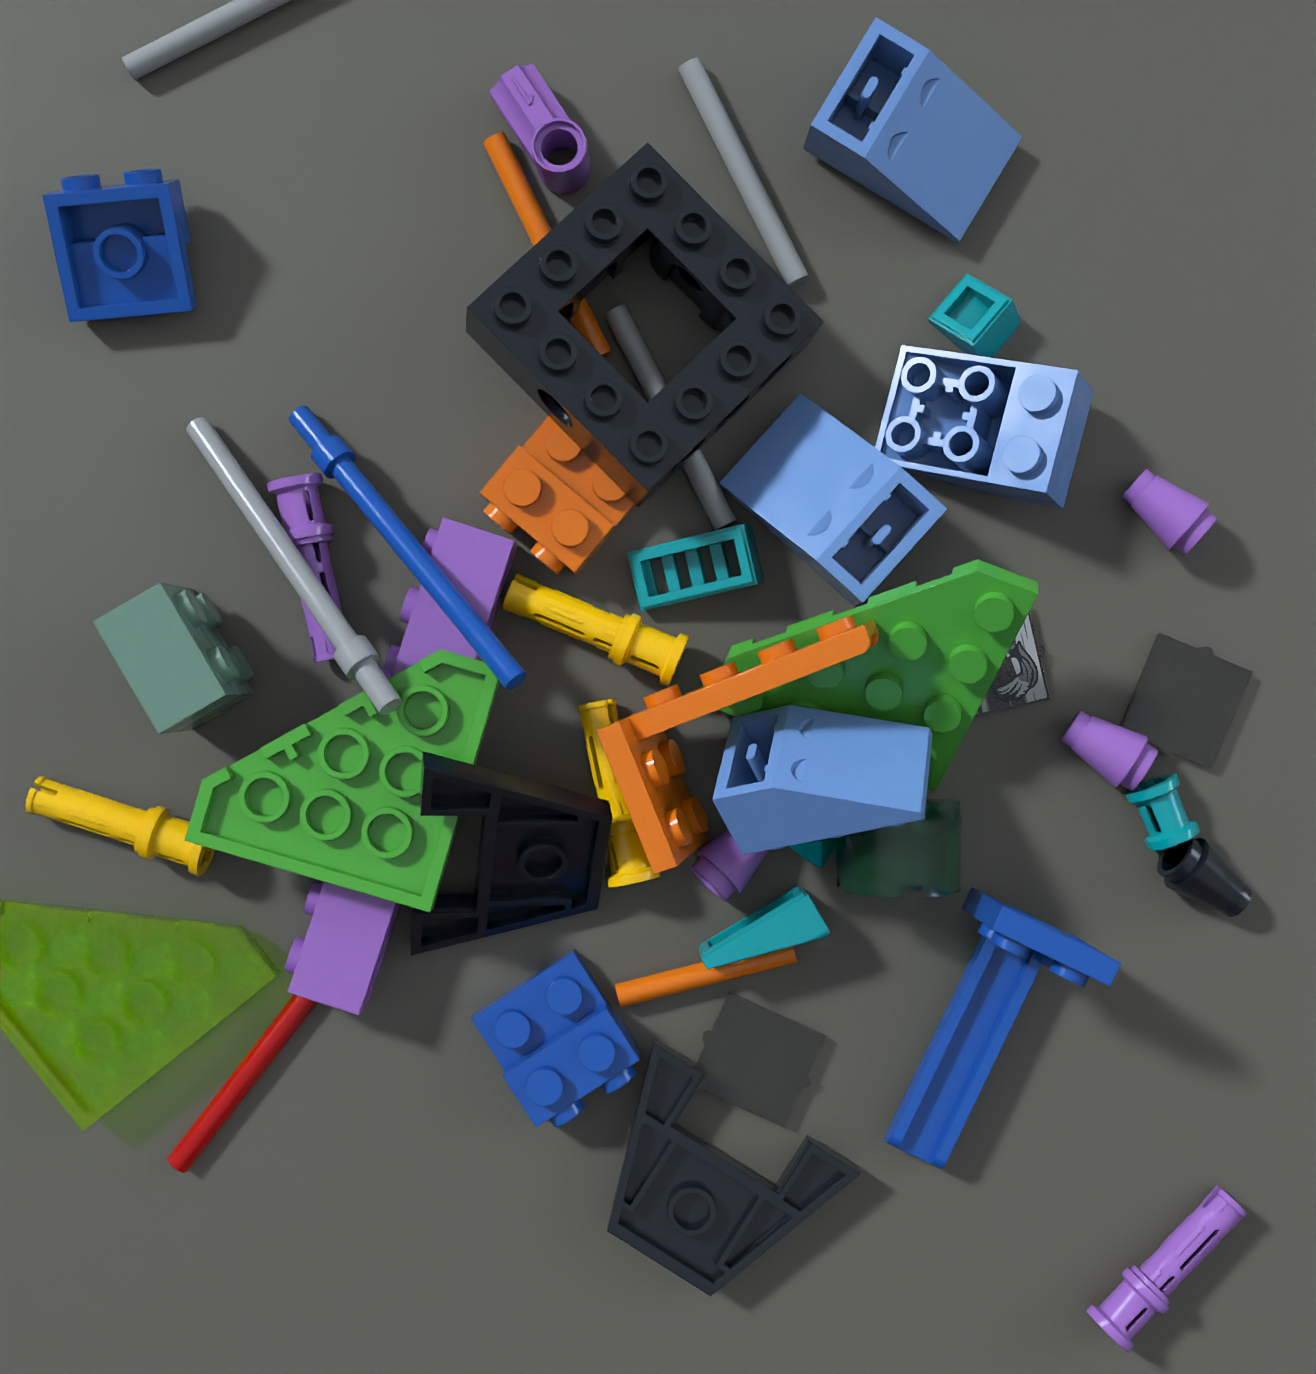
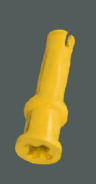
[503,573,690,687]
[577,698,661,888]
[25,776,215,877]

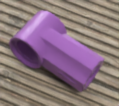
[489,63,591,194]

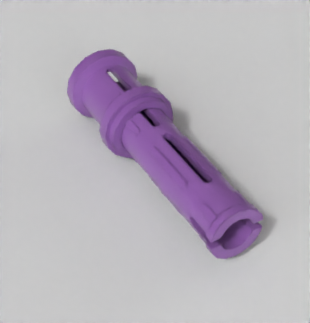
[267,473,342,663]
[1086,1185,1247,1353]

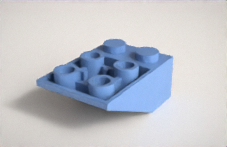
[803,17,1022,243]
[875,345,1094,509]
[719,393,947,606]
[712,705,933,855]

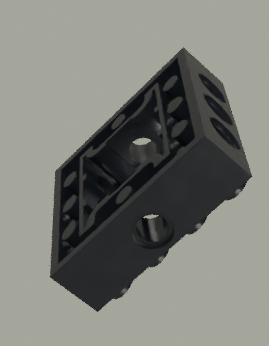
[466,142,824,507]

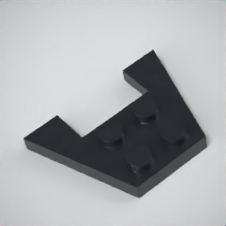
[410,751,612,955]
[607,1038,861,1296]

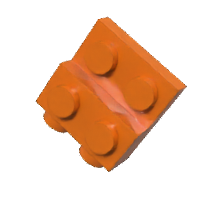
[479,416,636,575]

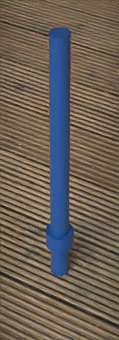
[289,406,527,690]

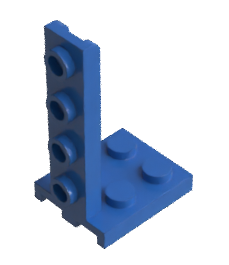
[883,887,1121,1169]

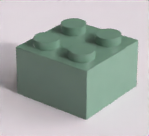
[93,582,255,734]

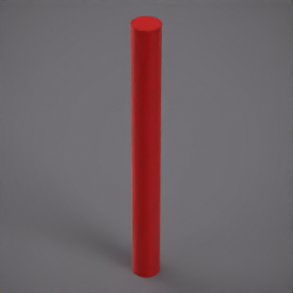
[167,994,318,1173]

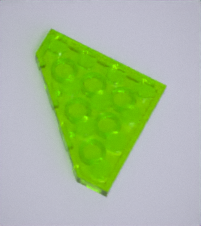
[0,899,281,1131]

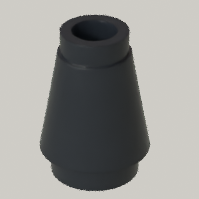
[1157,838,1252,917]

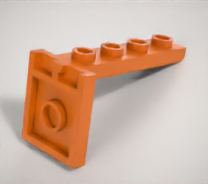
[597,615,879,874]

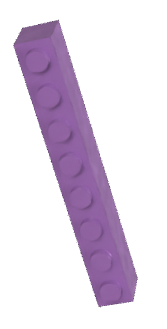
[285,517,519,1015]

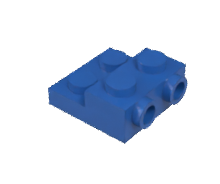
[42,168,197,322]
[471,949,640,1127]

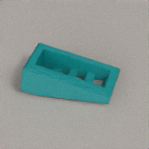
[627,523,764,611]
[698,886,831,969]

